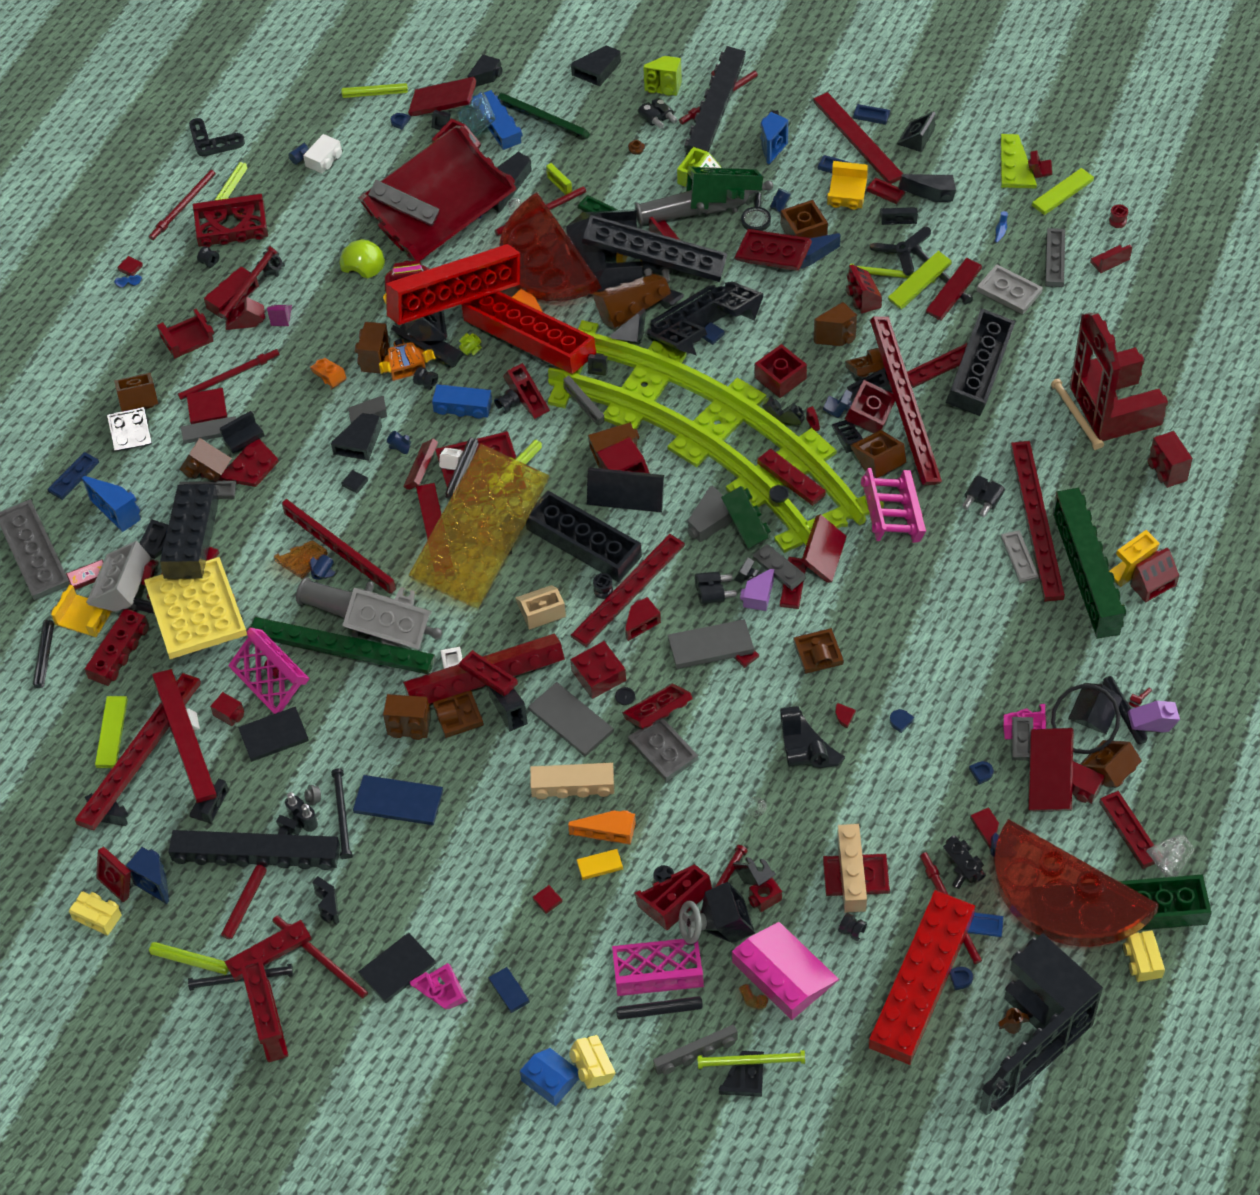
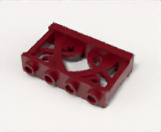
[193,193,268,247]
[240,958,289,1062]

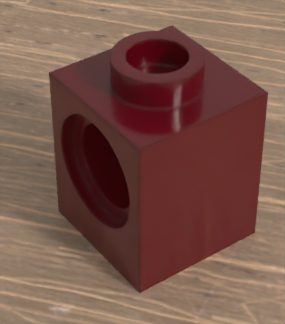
[748,878,782,912]

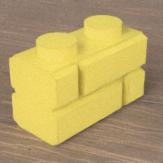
[69,891,122,936]
[1123,930,1165,982]
[569,1035,615,1089]

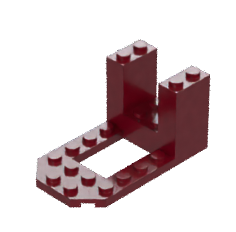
[1070,313,1168,441]

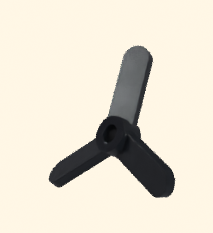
[870,227,931,276]

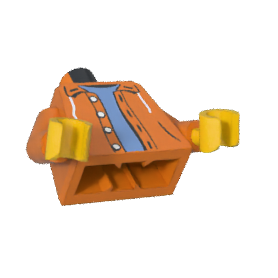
[379,339,436,381]

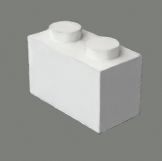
[303,134,342,173]

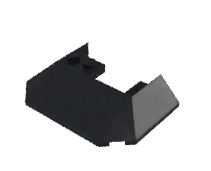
[566,209,642,297]
[647,281,764,356]

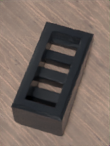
[832,420,863,453]

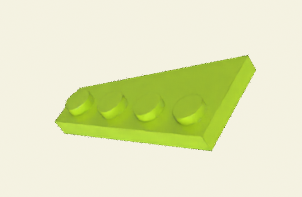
[1001,134,1037,188]

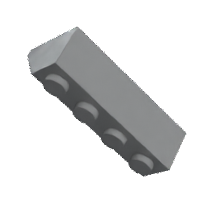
[86,541,151,612]

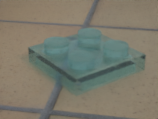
[457,92,496,137]

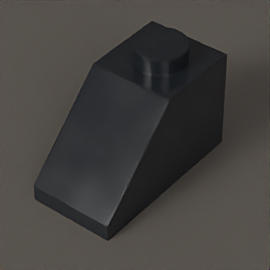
[467,54,503,87]

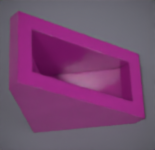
[267,305,292,326]

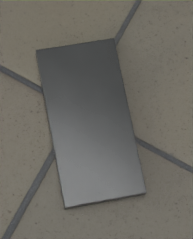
[668,619,754,669]
[528,682,614,757]

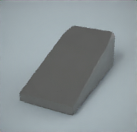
[348,396,387,423]
[1012,717,1033,761]

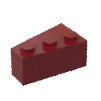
[634,864,712,930]

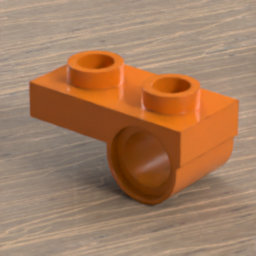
[310,357,347,389]

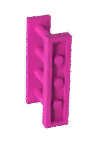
[861,468,926,543]

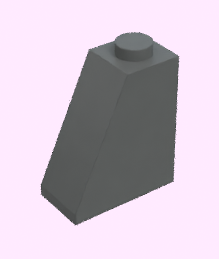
[687,485,733,542]

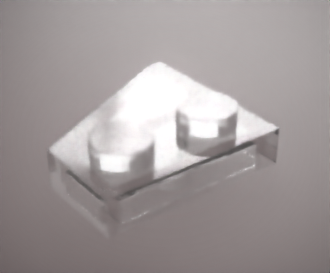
[1146,834,1195,877]

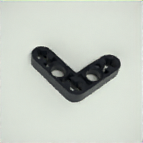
[189,118,245,156]

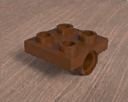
[845,348,885,377]
[793,628,844,674]
[432,690,484,738]

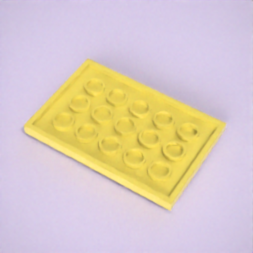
[144,557,247,659]

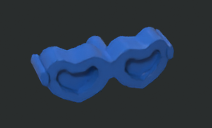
[114,274,142,287]

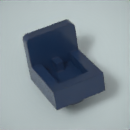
[823,389,852,418]

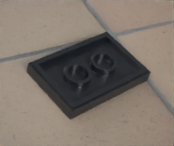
[238,706,309,762]
[358,932,436,1003]

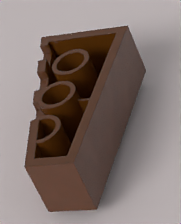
[591,274,671,329]

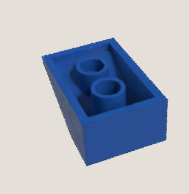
[82,476,141,532]

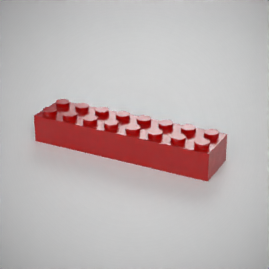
[386,244,520,325]
[461,291,596,374]
[869,890,975,1065]

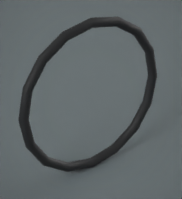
[1051,684,1120,754]

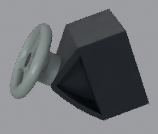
[679,882,755,944]

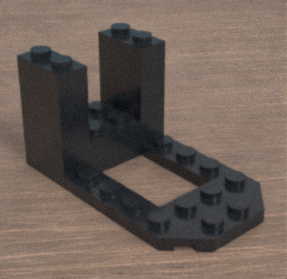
[980,933,1103,1115]

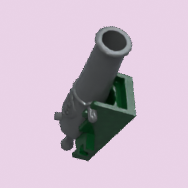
[635,166,773,228]

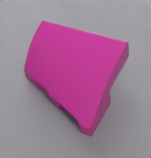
[1004,704,1046,739]
[410,963,468,1009]

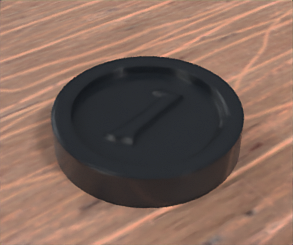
[769,485,789,503]
[615,687,635,705]

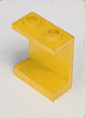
[827,161,868,210]
[1110,530,1160,587]
[51,585,112,638]

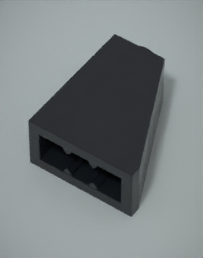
[571,45,621,86]
[331,413,382,461]
[488,686,528,732]

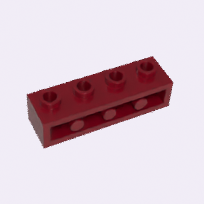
[84,609,149,686]

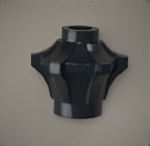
[257,251,285,277]

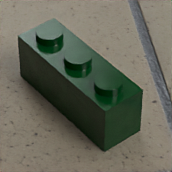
[721,486,771,549]

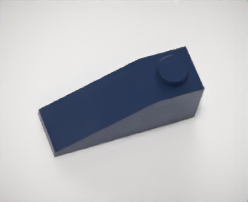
[800,233,841,269]

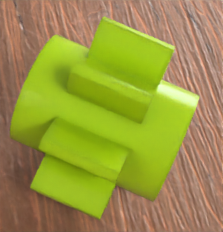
[459,333,482,356]

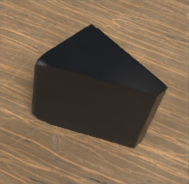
[659,290,684,309]

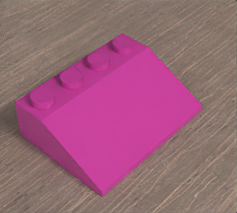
[732,922,839,1020]

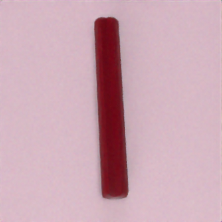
[221,865,267,940]

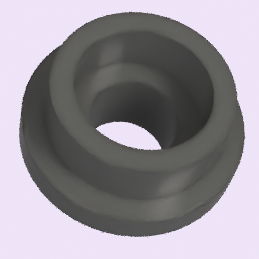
[304,785,321,805]

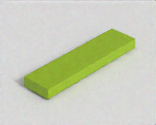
[1032,168,1094,215]
[888,250,952,309]
[95,696,128,768]

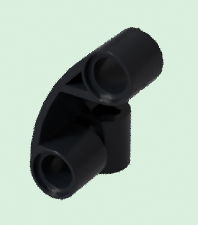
[780,706,845,768]

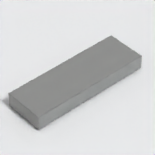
[1001,530,1039,583]

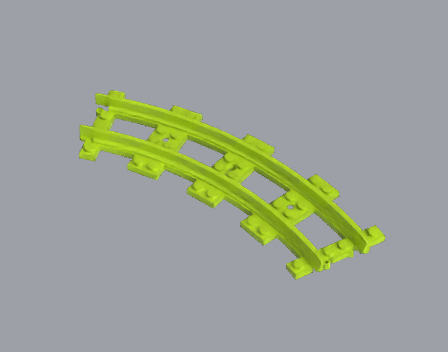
[548,320,884,553]

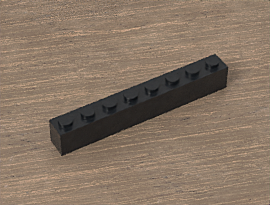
[684,46,746,156]
[168,830,340,870]

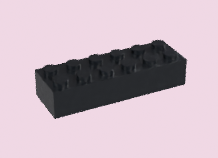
[945,308,1016,416]
[160,484,218,579]
[525,490,642,582]

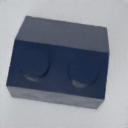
[126,847,169,904]

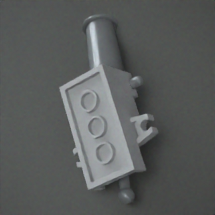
[296,577,442,649]

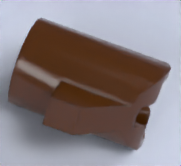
[998,1008,1029,1034]

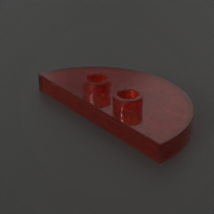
[499,192,601,301]
[995,819,1158,947]

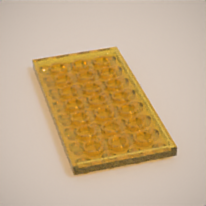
[409,444,550,609]

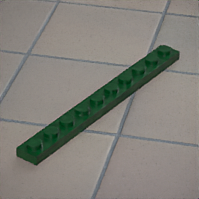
[248,617,436,675]

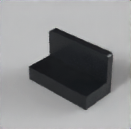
[880,207,918,225]
[220,411,265,454]
[189,778,229,824]

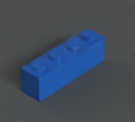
[473,90,523,150]

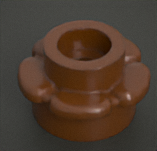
[628,140,645,155]

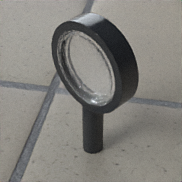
[741,192,771,231]

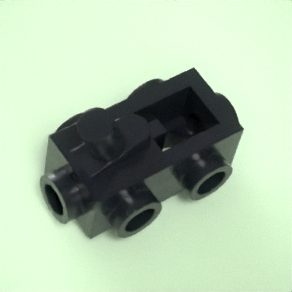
[943,835,986,889]

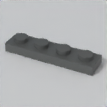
[368,180,440,226]
[1045,228,1065,287]
[653,1024,738,1075]

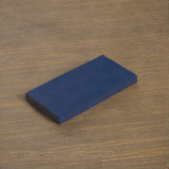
[353,775,443,825]

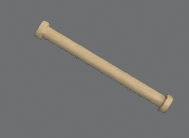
[1051,379,1104,450]

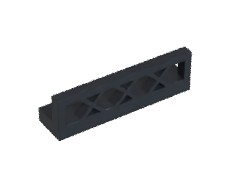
[391,323,464,368]

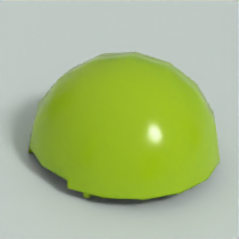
[339,239,385,278]

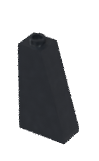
[492,151,532,213]

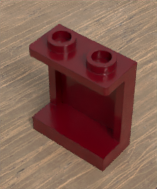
[157,308,214,359]

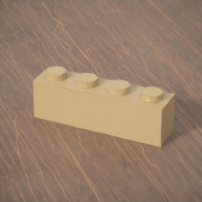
[530,763,614,799]
[837,824,867,913]

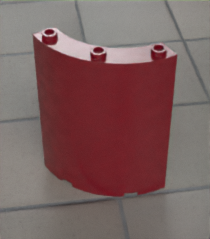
[358,125,517,261]

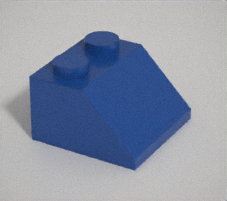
[760,112,788,164]
[520,1048,579,1107]

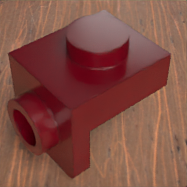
[1028,150,1053,178]

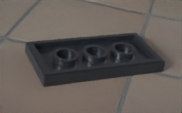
[586,467,665,512]

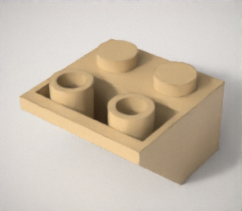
[515,585,566,630]

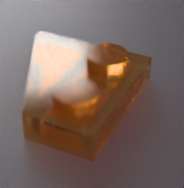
[274,540,328,579]

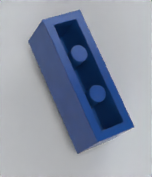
[432,384,492,419]

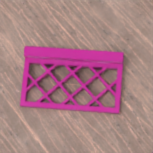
[228,628,310,714]
[612,939,704,996]

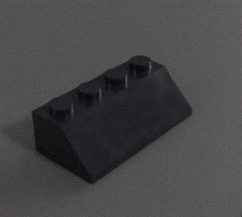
[405,310,447,341]

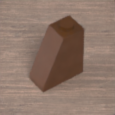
[588,422,639,469]

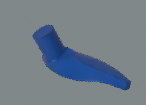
[995,211,1008,243]

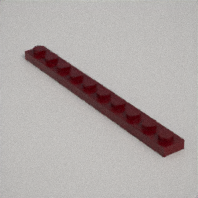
[870,316,942,485]
[1010,441,1065,602]
[75,673,201,831]

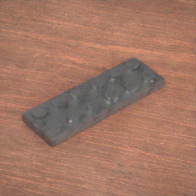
[0,499,70,600]

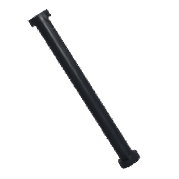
[911,245,973,305]
[331,768,353,859]
[188,963,293,991]

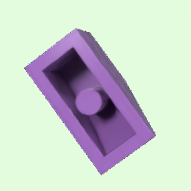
[740,569,774,611]
[1128,701,1180,732]

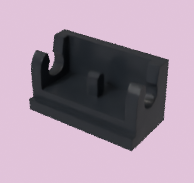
[733,857,776,886]

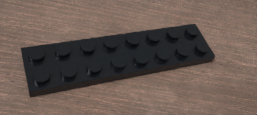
[582,215,728,282]

